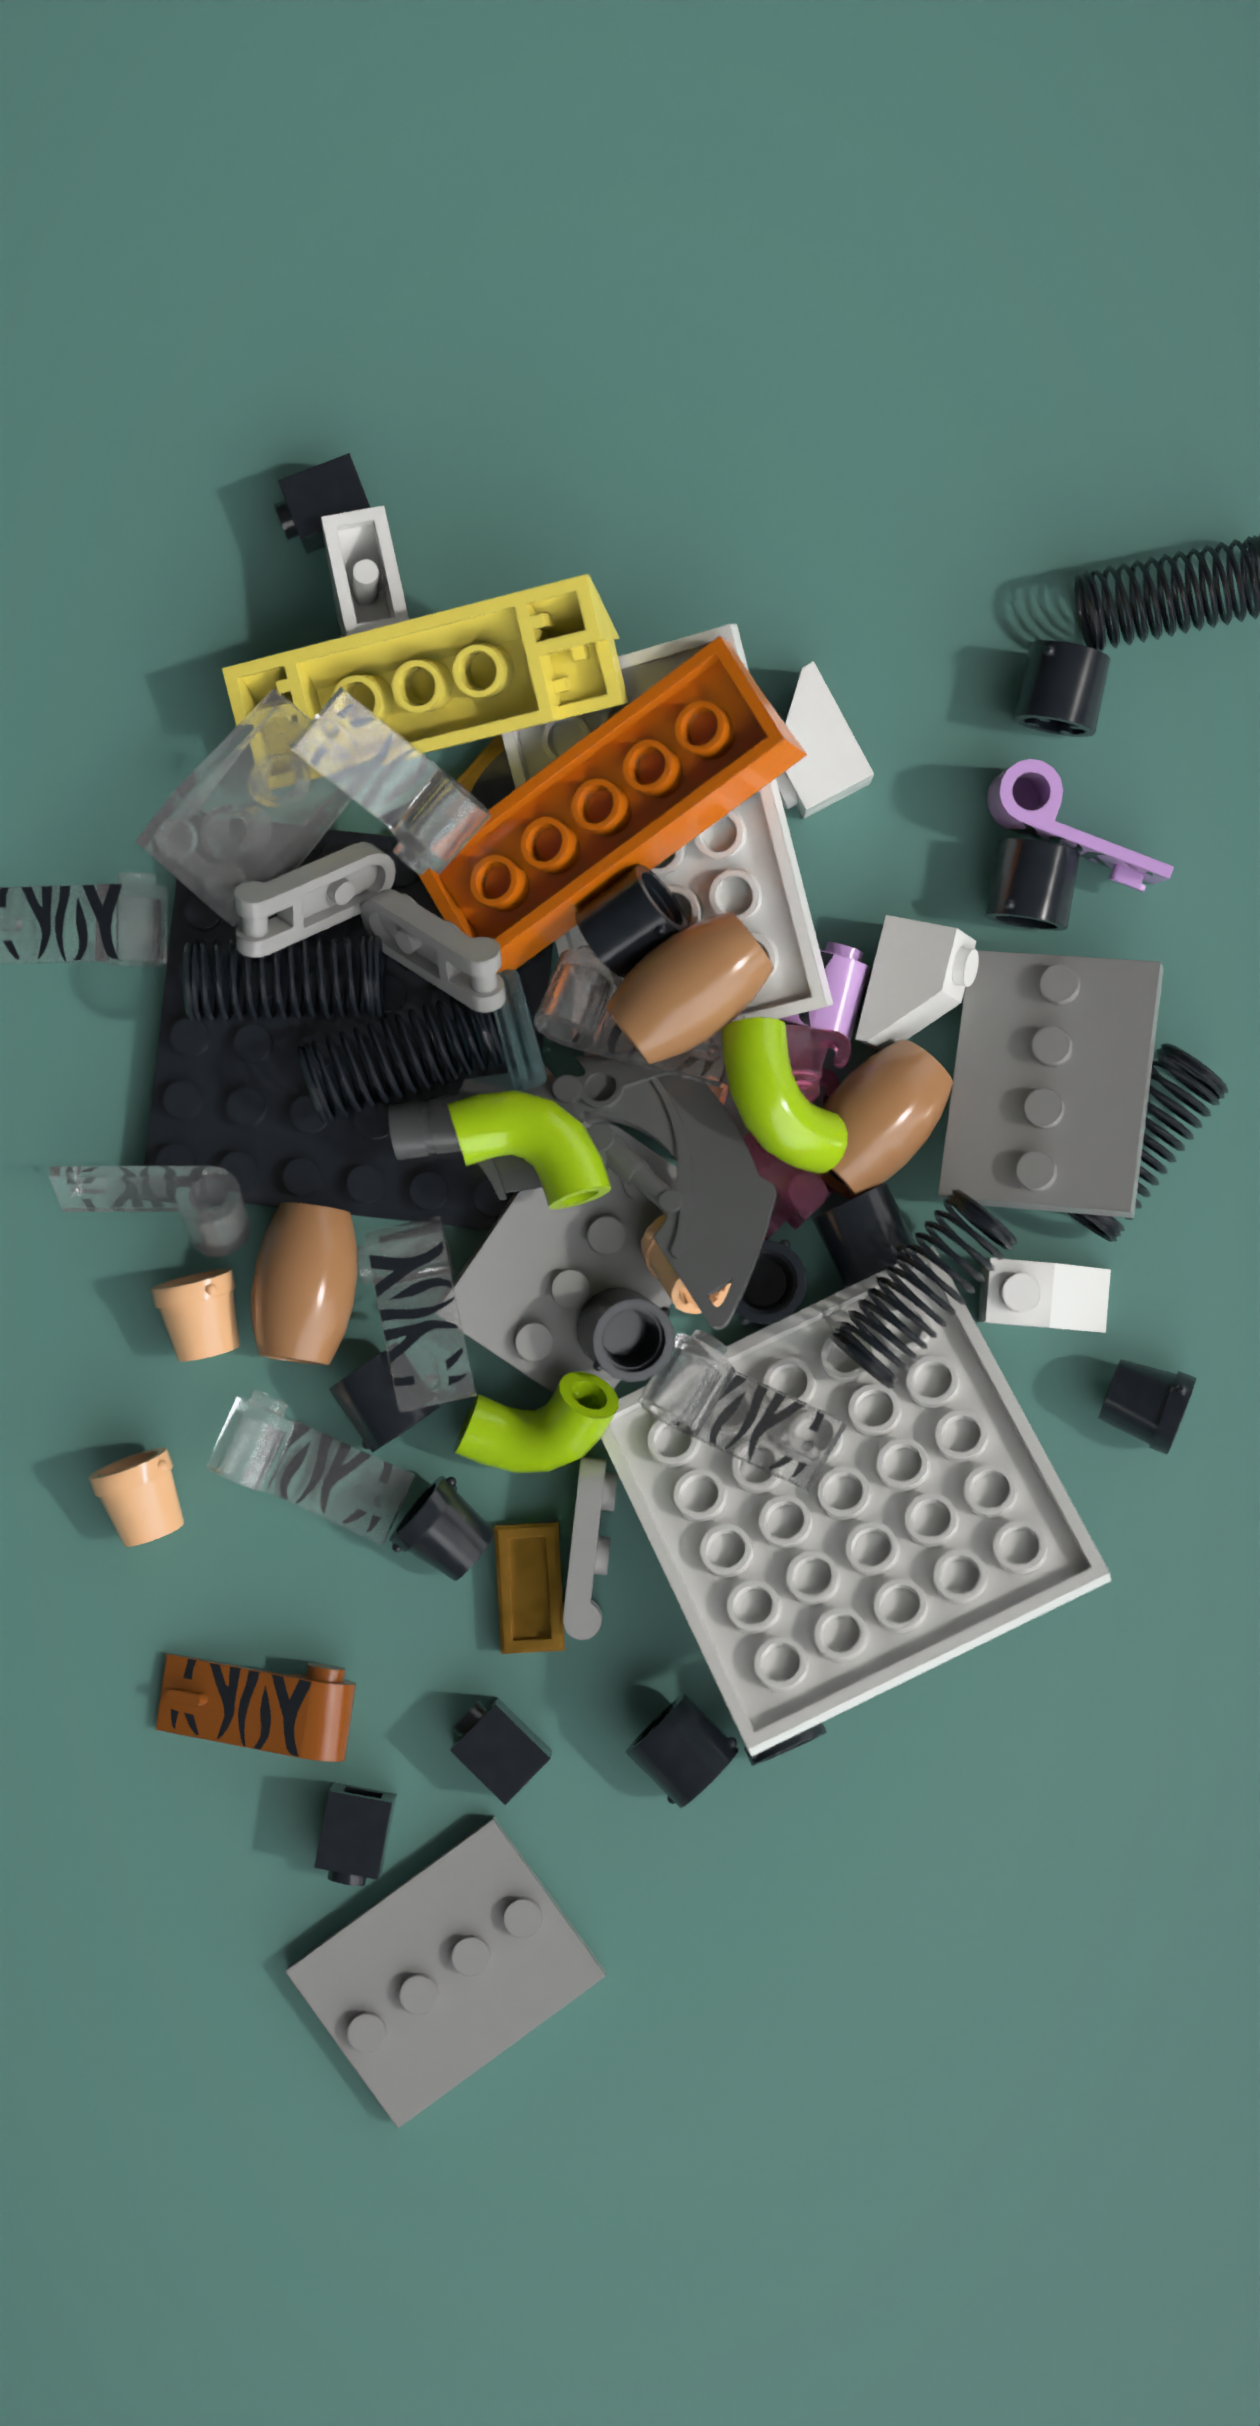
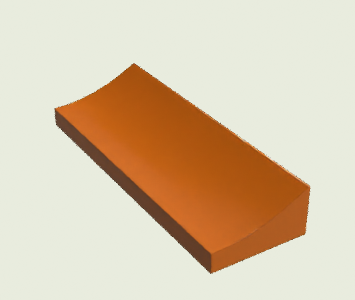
[414,636,808,979]

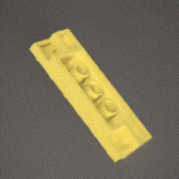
[222,574,629,793]

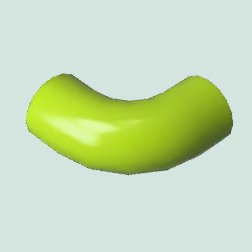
[721,1017,848,1174]
[447,1090,611,1209]
[454,1371,619,1473]

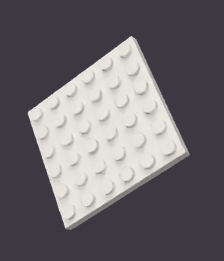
[601,1246,1111,1756]

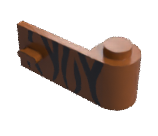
[156,1653,356,1762]

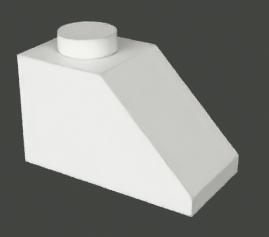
[321,505,409,637]
[776,661,874,819]
[855,915,979,1051]
[978,1258,1111,1333]

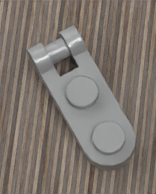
[234,842,396,958]
[361,889,506,1013]
[563,1457,618,1640]

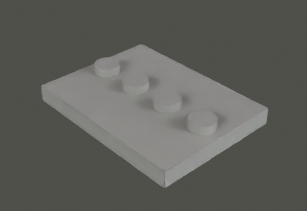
[938,950,1164,1218]
[435,1119,677,1393]
[285,1816,606,2128]

